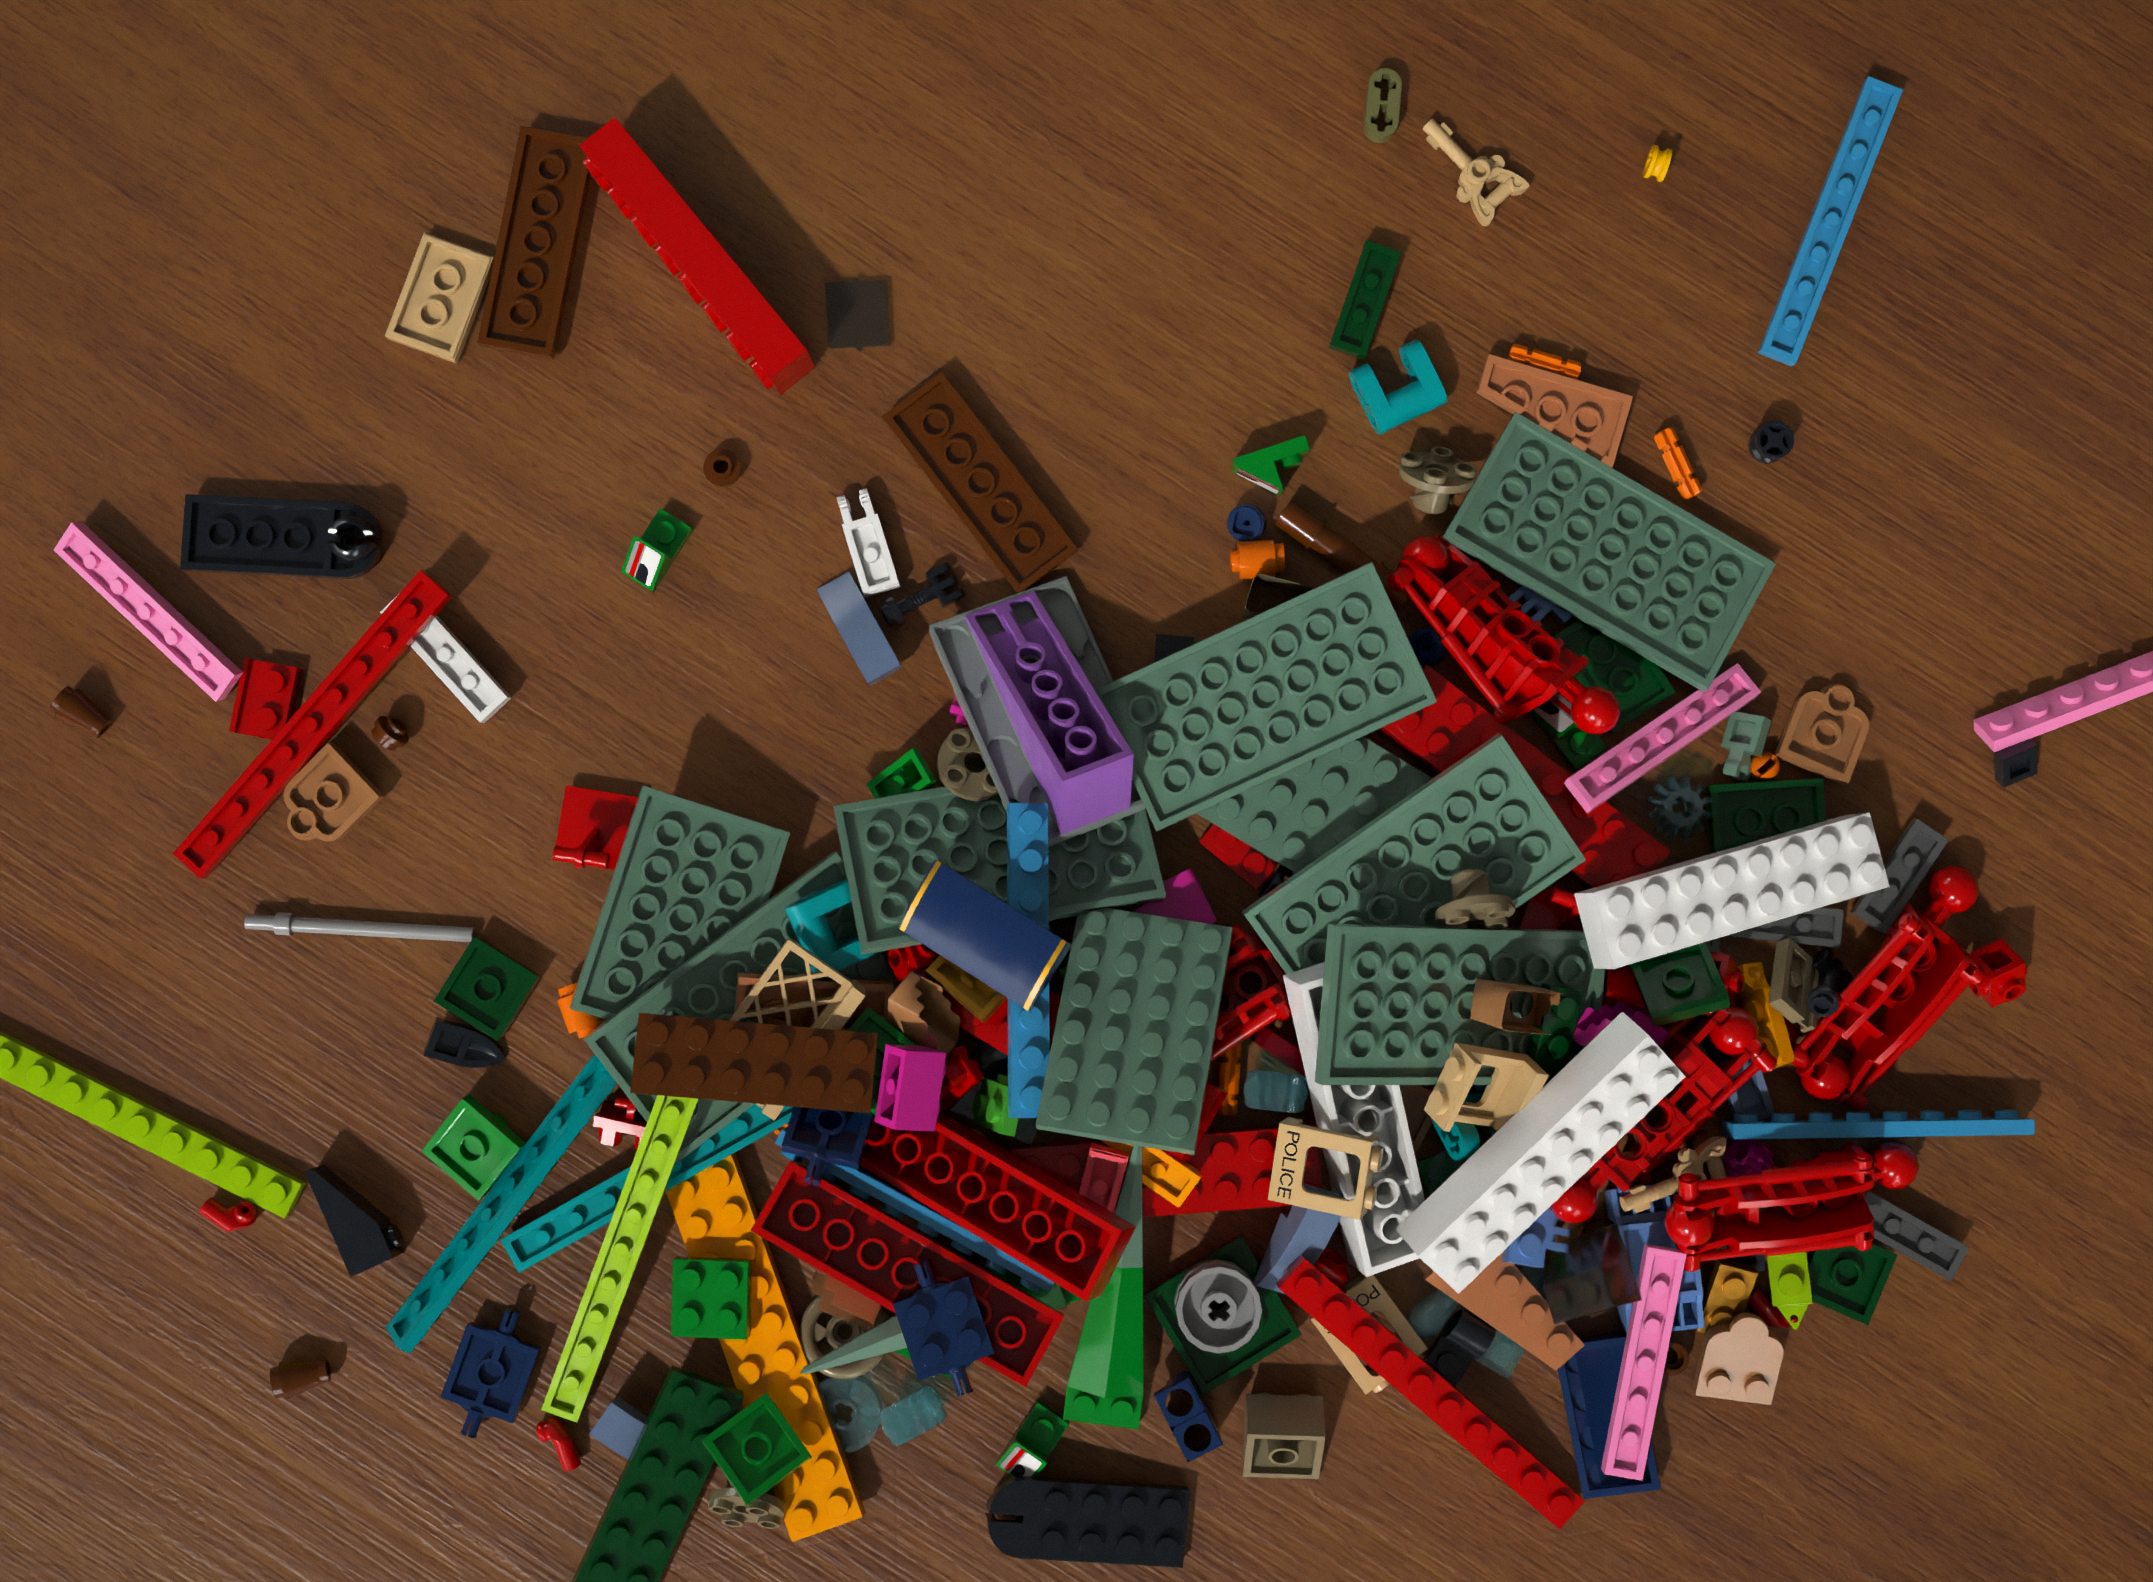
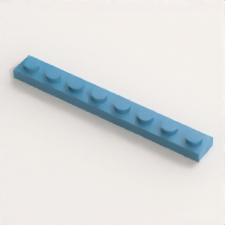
[1757,76,1903,367]
[1007,803,1050,1118]
[1720,1109,2035,1139]
[775,1127,1054,1293]

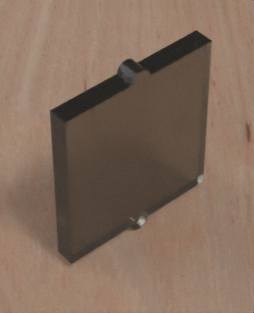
[825,278,890,351]

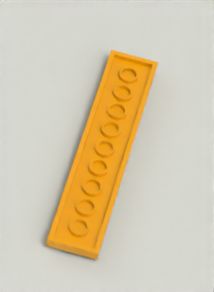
[666,1153,866,1542]

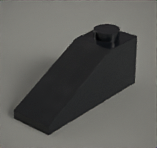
[305,1165,404,1277]

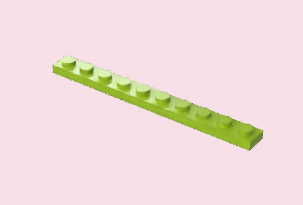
[0,1031,307,1219]
[541,1096,699,1423]

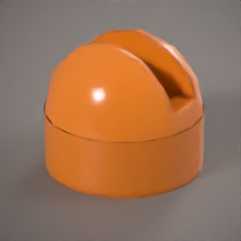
[1750,751,1780,782]

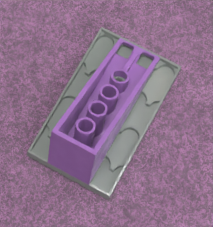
[929,576,1145,847]

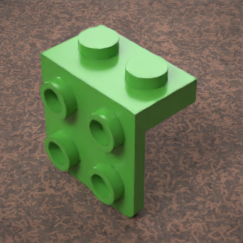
[972,1073,1019,1137]

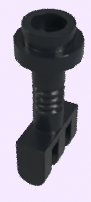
[879,562,966,627]
[1807,947,1853,1017]

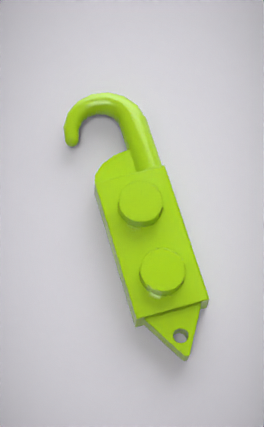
[1767,1252,1813,1330]

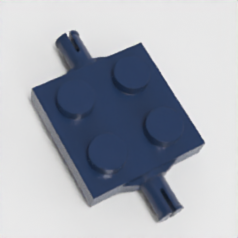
[781,1107,875,1186]
[892,1260,994,1397]
[441,1308,542,1438]

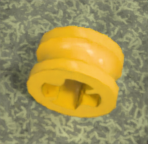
[1643,144,1673,182]

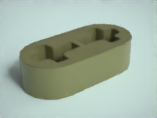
[1363,68,1402,143]

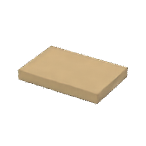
[385,233,494,364]

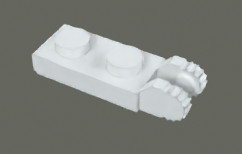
[836,488,901,598]

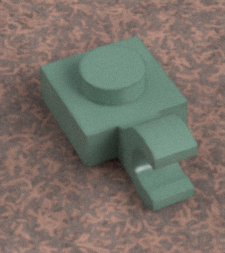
[1721,712,1772,782]

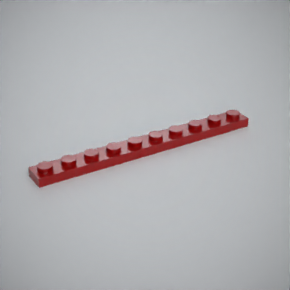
[173,570,453,879]
[1276,1255,1585,1530]

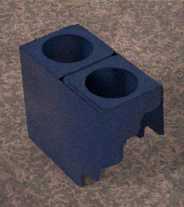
[1151,1370,1223,1462]

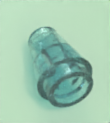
[1406,1289,1459,1342]

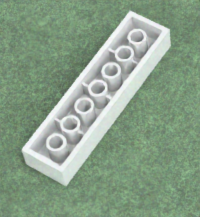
[1574,812,1890,969]
[1283,962,1425,1277]
[1396,1012,1686,1294]

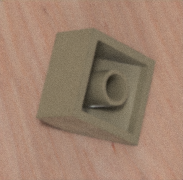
[1242,1392,1326,1479]

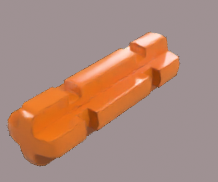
[1507,344,1582,380]
[1654,427,1702,500]
[1218,1043,1242,1116]

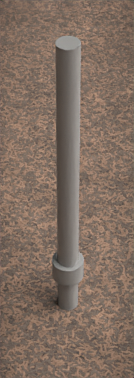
[244,912,476,942]

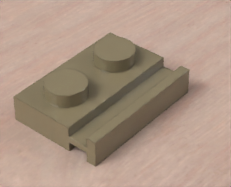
[1768,938,1822,1033]

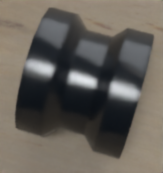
[1748,421,1794,464]

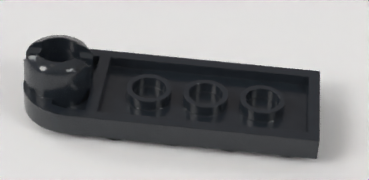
[180,494,382,579]
[985,1476,1190,1568]

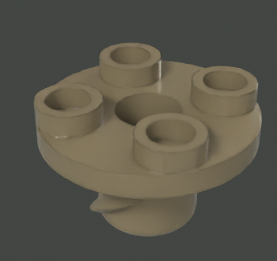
[1399,446,1477,514]
[937,727,999,801]
[1435,869,1515,929]
[708,1482,786,1529]

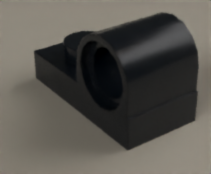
[1423,1304,1496,1387]

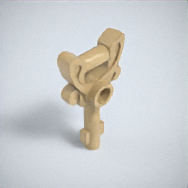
[1422,118,1530,226]
[1619,1136,1727,1213]

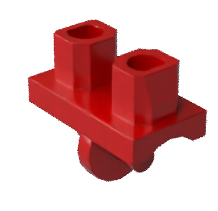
[940,1045,984,1113]
[593,1096,647,1150]

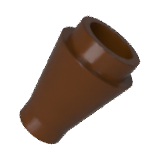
[49,686,112,738]
[270,1359,331,1400]

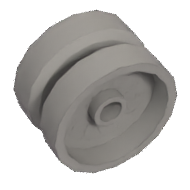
[1174,1259,1262,1354]

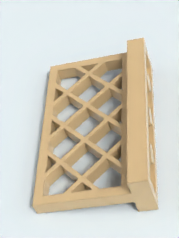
[729,937,866,1120]

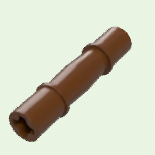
[1275,500,1408,611]

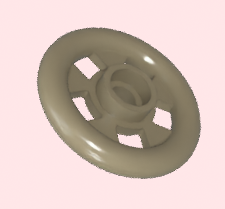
[799,1295,889,1379]

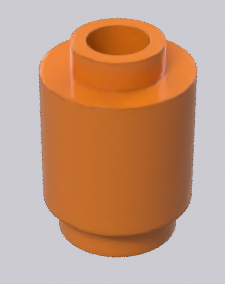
[1230,540,1285,580]
[557,982,606,1039]

